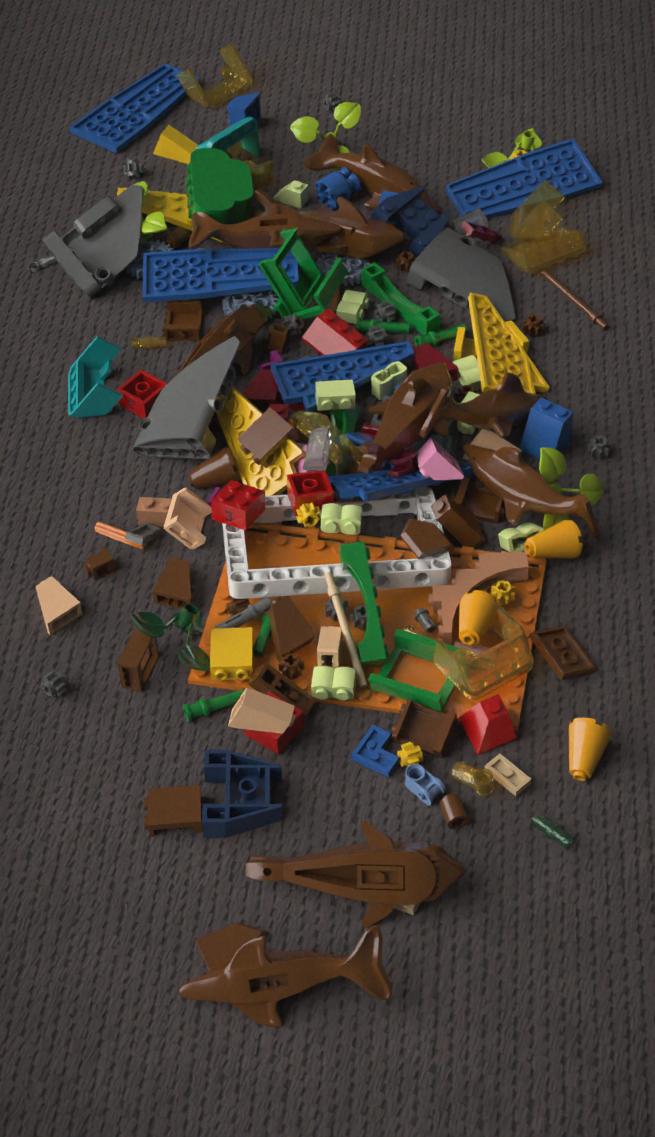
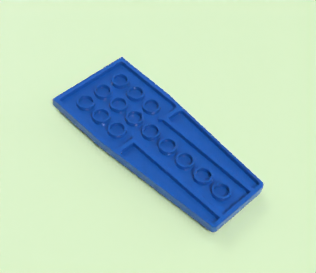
[69,64,199,153]
[446,138,603,222]
[143,248,299,303]

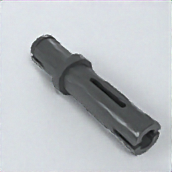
[214,596,272,628]

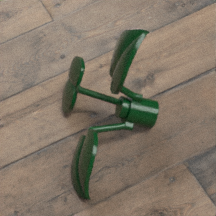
[131,603,210,671]

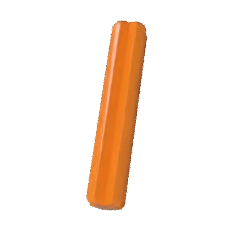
[94,521,147,549]

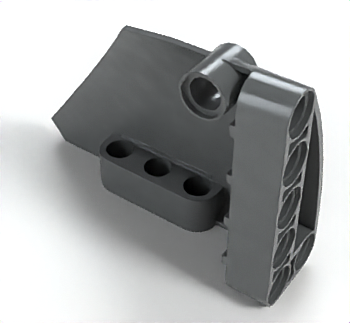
[42,185,143,298]
[407,227,516,322]
[133,336,241,459]

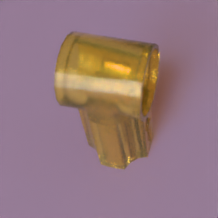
[451,761,494,796]

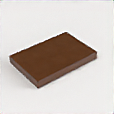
[530,626,597,681]

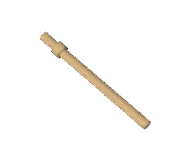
[325,572,368,688]

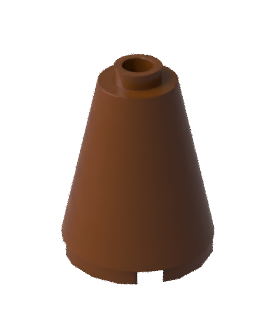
[188,446,242,489]

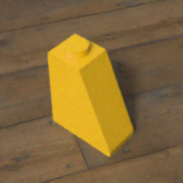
[153,125,198,164]

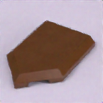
[400,519,454,560]
[195,922,268,972]

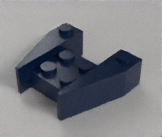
[371,185,452,258]
[202,750,282,837]

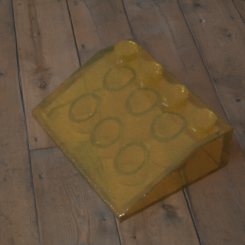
[500,227,587,274]

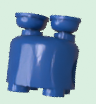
[315,167,361,211]

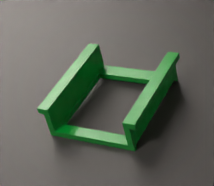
[258,228,326,315]
[273,258,349,321]
[368,629,467,713]

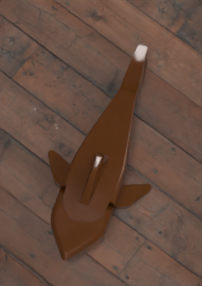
[253,189,404,258]
[177,304,272,376]
[358,362,451,474]
[245,821,467,927]

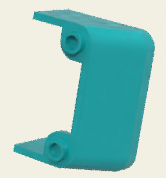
[195,117,260,156]
[68,336,123,418]

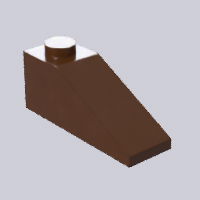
[247,662,316,717]

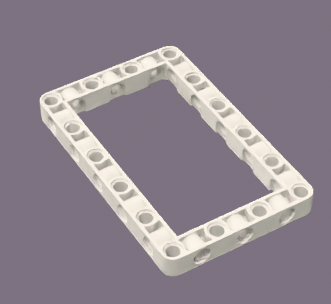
[222,486,451,599]

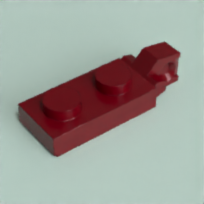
[461,221,502,244]

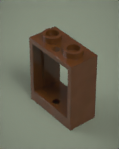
[117,627,159,692]

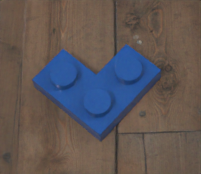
[351,725,399,777]

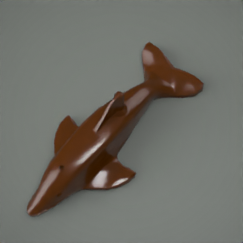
[303,133,440,213]
[189,203,342,250]
[419,372,547,438]
[463,444,600,539]
[179,925,393,1027]

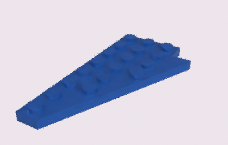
[271,341,414,413]
[327,462,475,501]

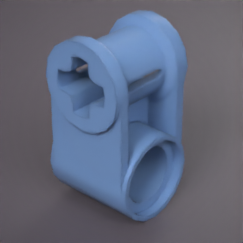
[405,764,446,806]

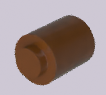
[164,227,190,251]
[440,794,469,829]

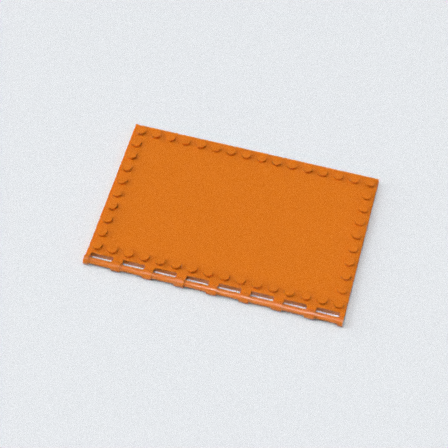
[188,522,547,730]

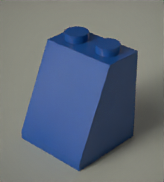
[519,397,574,460]

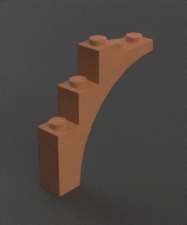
[429,552,529,645]

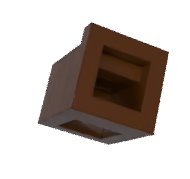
[266,322,289,353]
[83,547,116,580]

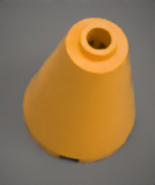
[524,520,583,559]
[459,590,500,646]
[569,718,612,781]

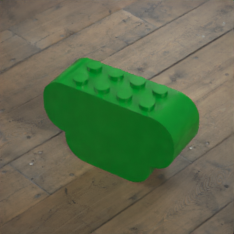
[185,148,253,229]

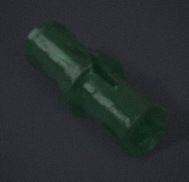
[531,812,575,850]

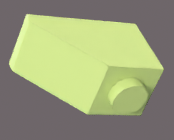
[273,180,309,208]

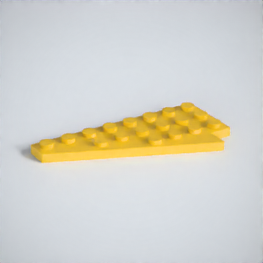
[117,188,227,244]
[468,292,550,394]
[216,386,306,496]

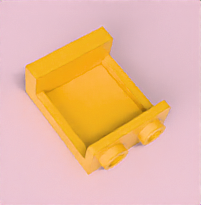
[210,627,254,681]

